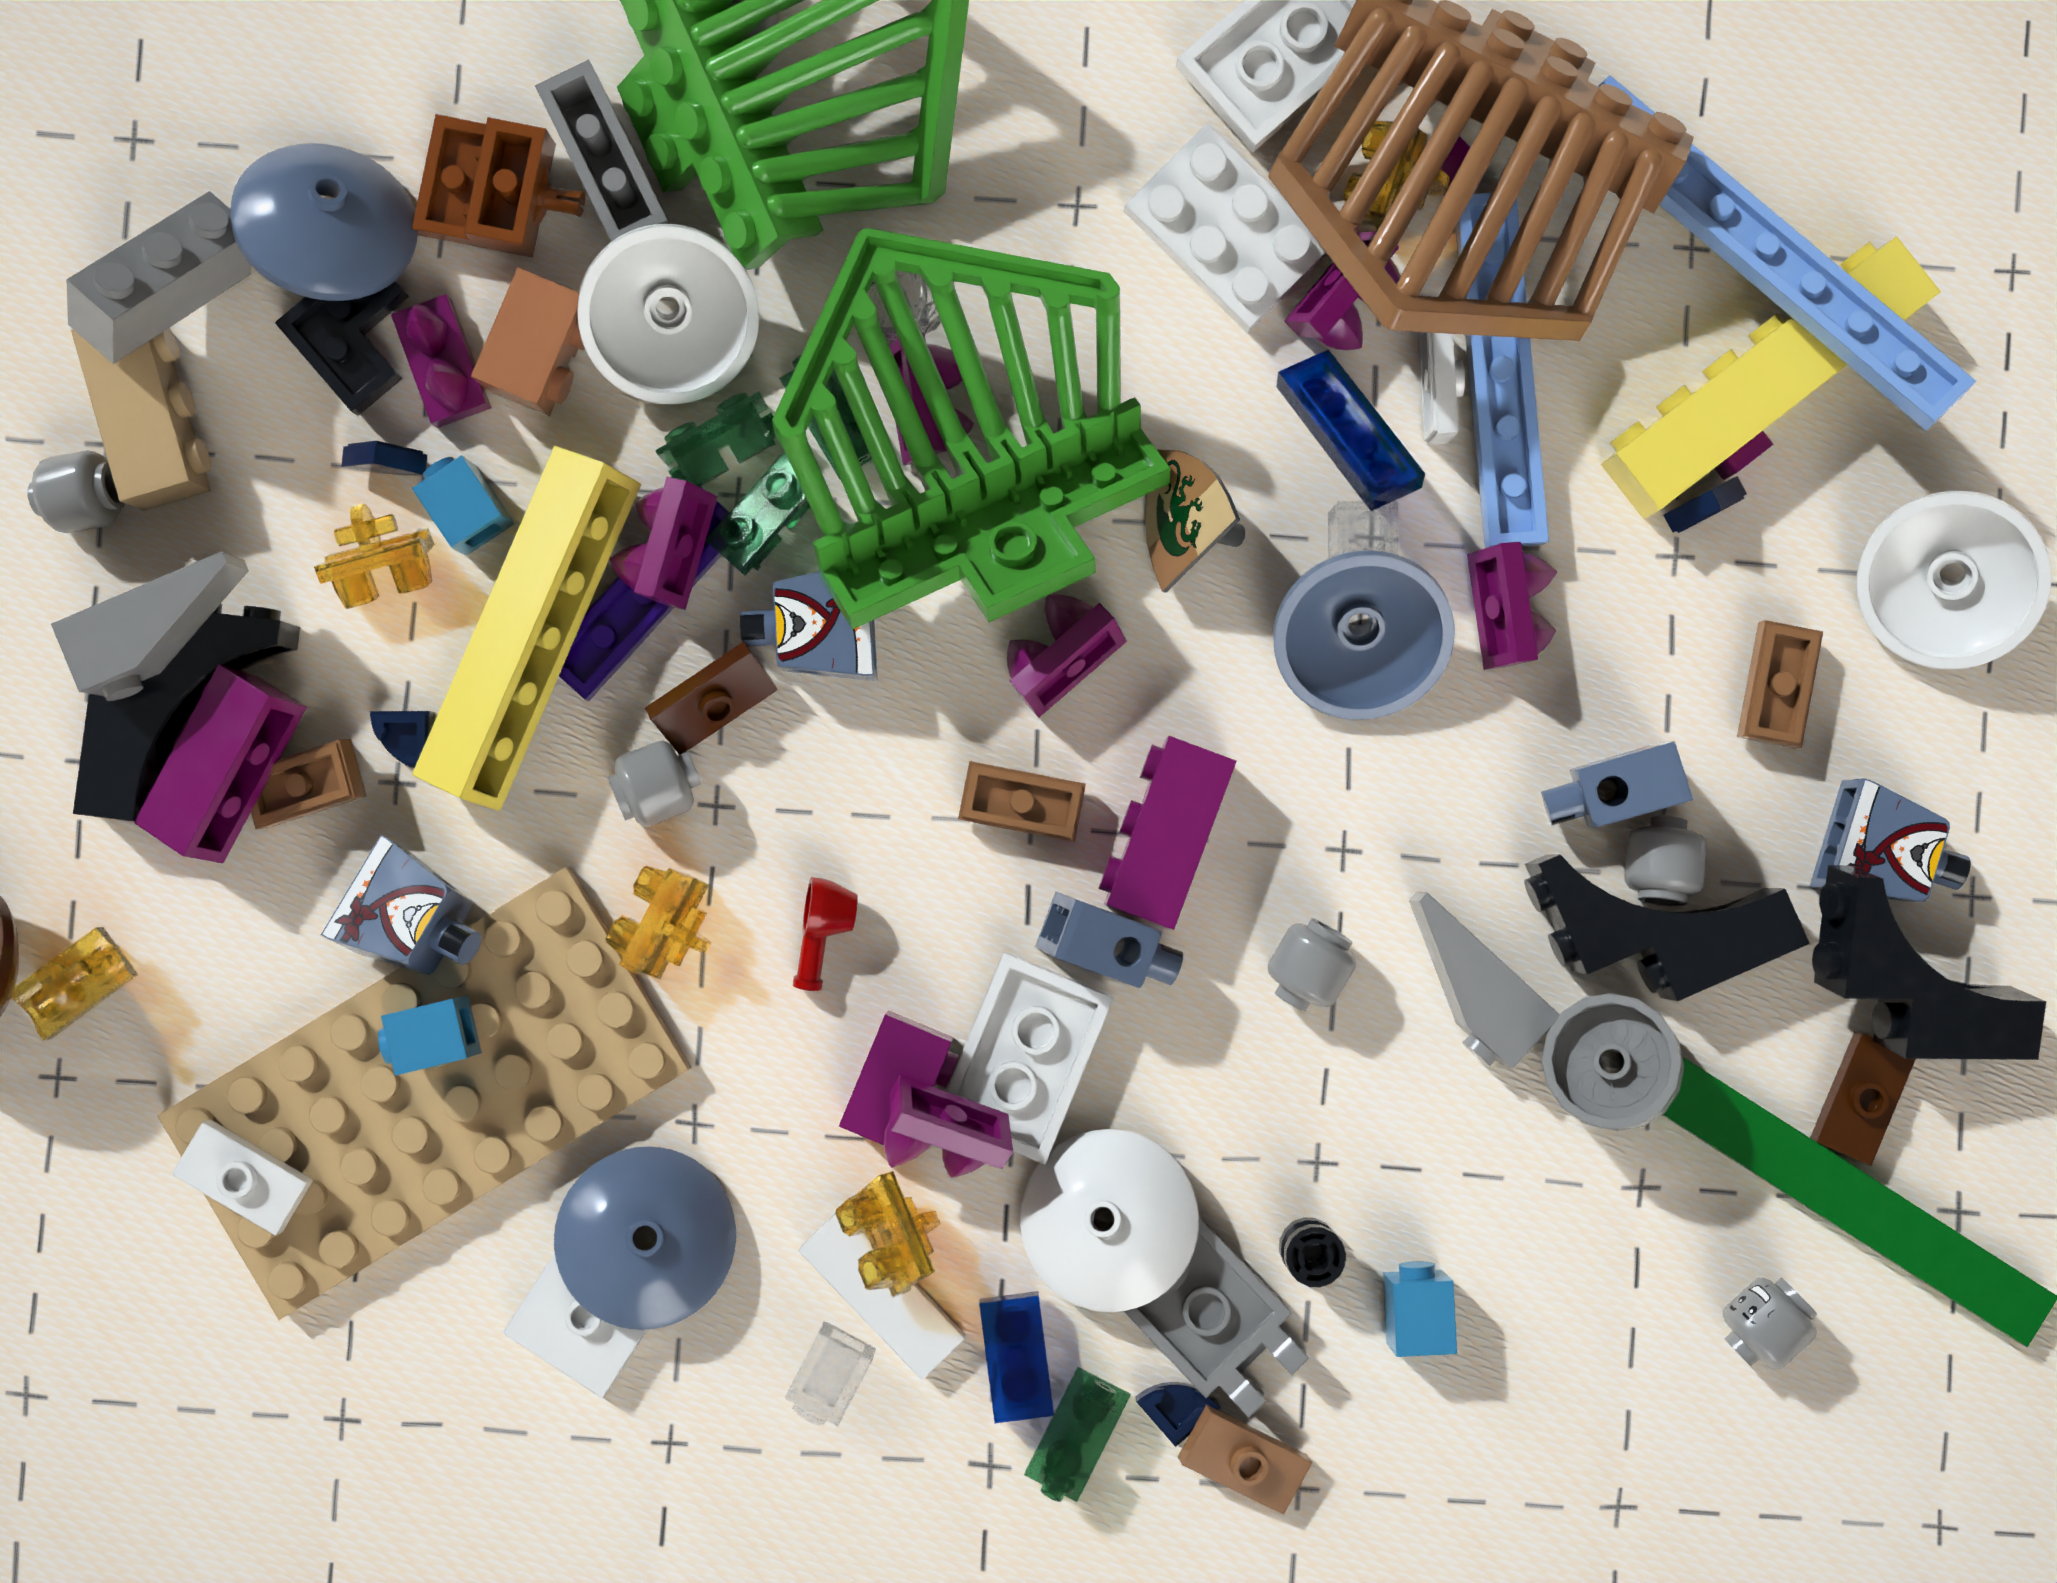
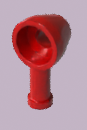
[792,877,858,991]

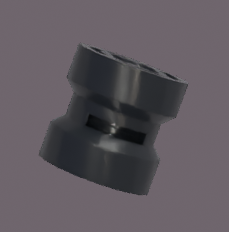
[1279,1217,1346,1287]

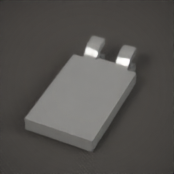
[1124,1216,1309,1418]

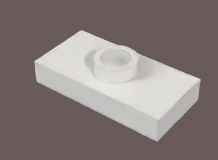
[1418,332,1465,445]
[171,1119,313,1236]

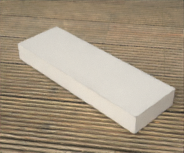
[798,1206,966,1380]

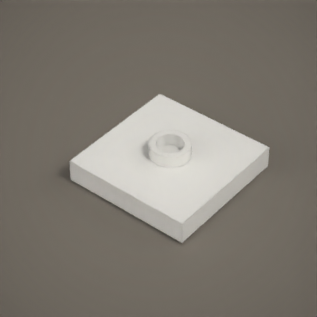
[502,1253,648,1398]

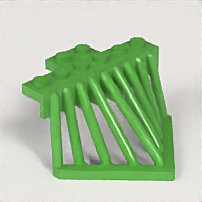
[617,0,969,270]
[772,228,1171,630]

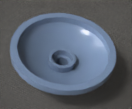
[230,143,418,301]
[1273,550,1455,720]
[554,1146,736,1330]

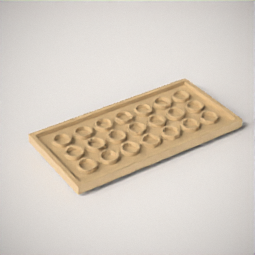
[157,867,692,1320]

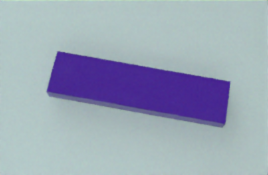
[559,486,746,701]

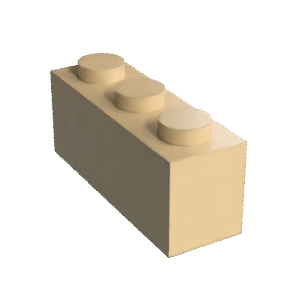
[71,328,212,511]

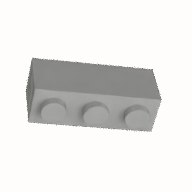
[535,59,671,242]
[66,191,251,364]

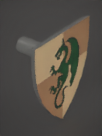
[1145,449,1245,593]

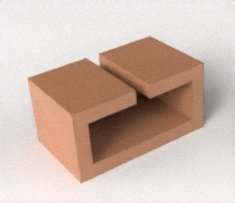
[471,267,585,416]

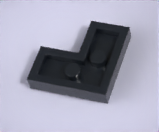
[275,281,410,416]

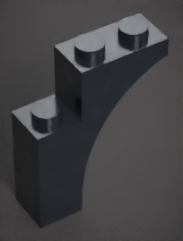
[73,604,300,821]
[1524,854,1810,1001]
[1812,865,2047,1060]

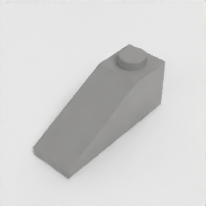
[51,551,249,701]
[1409,892,1560,1069]

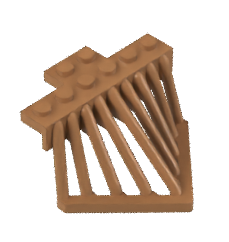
[1268,0,1694,341]

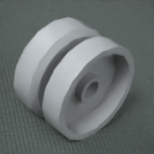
[1542,993,1685,1131]

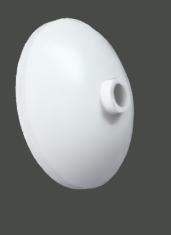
[577,224,759,404]
[1856,491,2052,669]
[1020,1129,1199,1312]

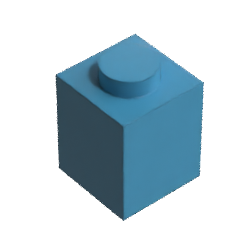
[412,455,515,556]
[378,995,482,1076]
[1383,1261,1457,1357]

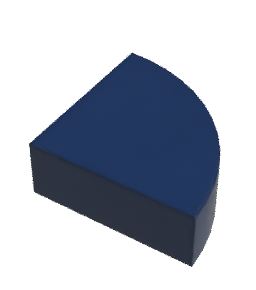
[341,441,427,476]
[1663,476,1747,533]
[370,711,435,768]
[1135,1382,1220,1447]

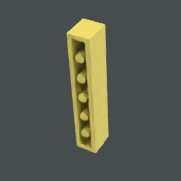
[1600,236,1941,519]
[412,446,641,811]

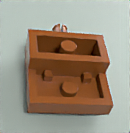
[412,114,585,258]

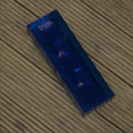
[1276,349,1425,511]

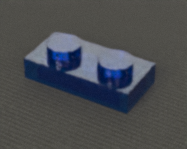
[979,1291,1054,1424]

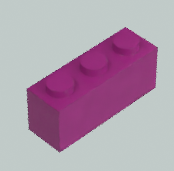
[134,664,307,863]
[1098,736,1237,930]

